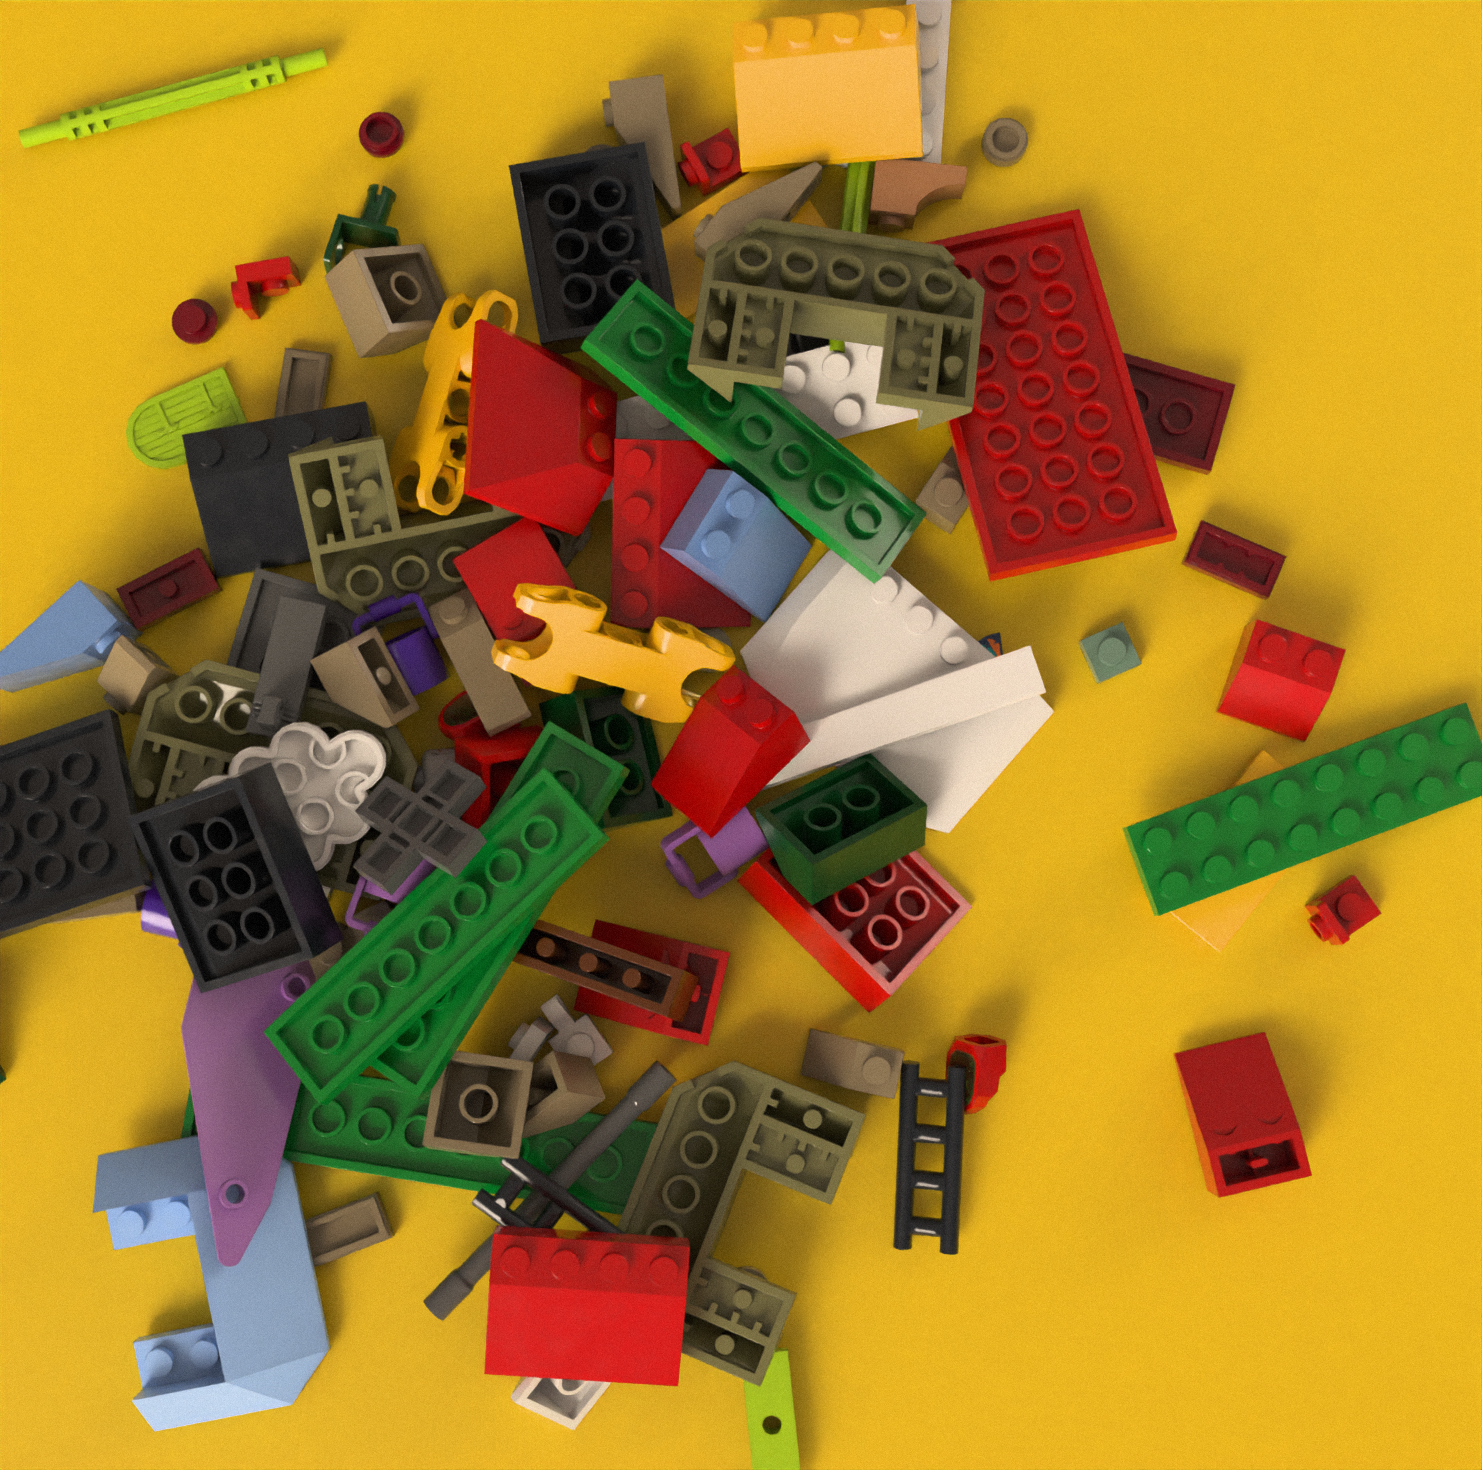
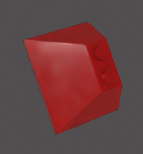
[463,319,617,536]

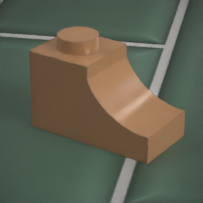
[868,159,967,233]

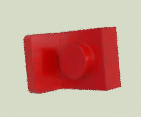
[677,128,749,197]
[231,256,301,320]
[1305,875,1382,945]

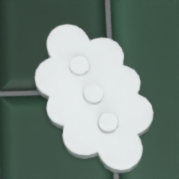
[193,722,386,871]

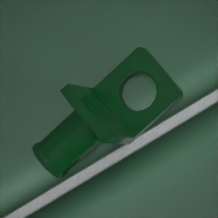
[323,184,401,273]

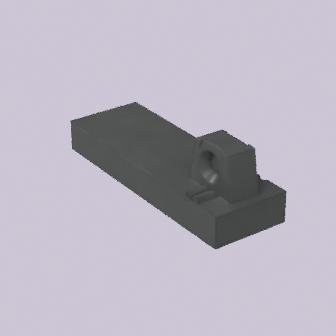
[245,595,329,739]

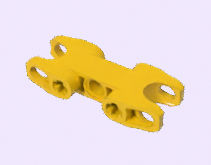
[389,290,518,516]
[491,583,736,723]

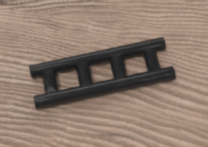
[893,1060,967,1255]
[471,1156,626,1234]

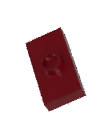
[1181,520,1287,600]

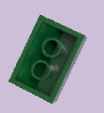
[539,686,673,832]
[756,753,927,905]

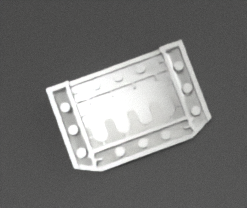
[740,549,1054,833]

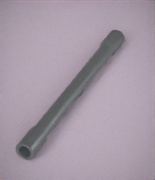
[423,1060,677,1321]

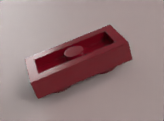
[116,547,223,632]

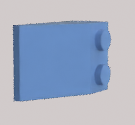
[660,469,812,622]
[0,580,144,693]

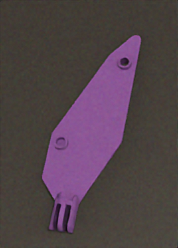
[181,960,317,1267]

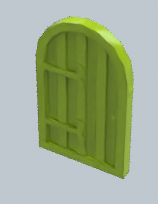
[126,367,248,469]

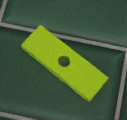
[743,1347,801,1470]

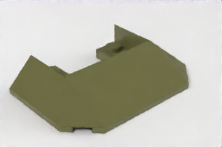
[687,217,985,431]
[288,435,591,626]
[128,659,419,901]
[618,1061,866,1387]

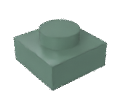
[1078,622,1142,684]

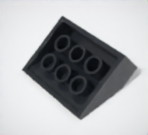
[509,142,676,355]
[182,401,377,579]
[127,762,344,993]

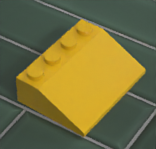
[733,4,923,173]

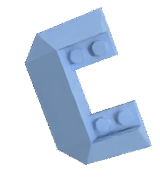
[93,1135,331,1431]

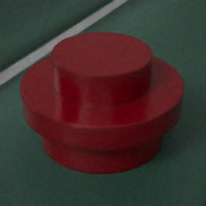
[359,112,405,158]
[172,299,219,345]

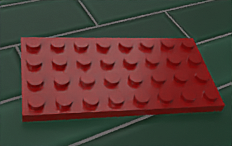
[927,209,1177,582]

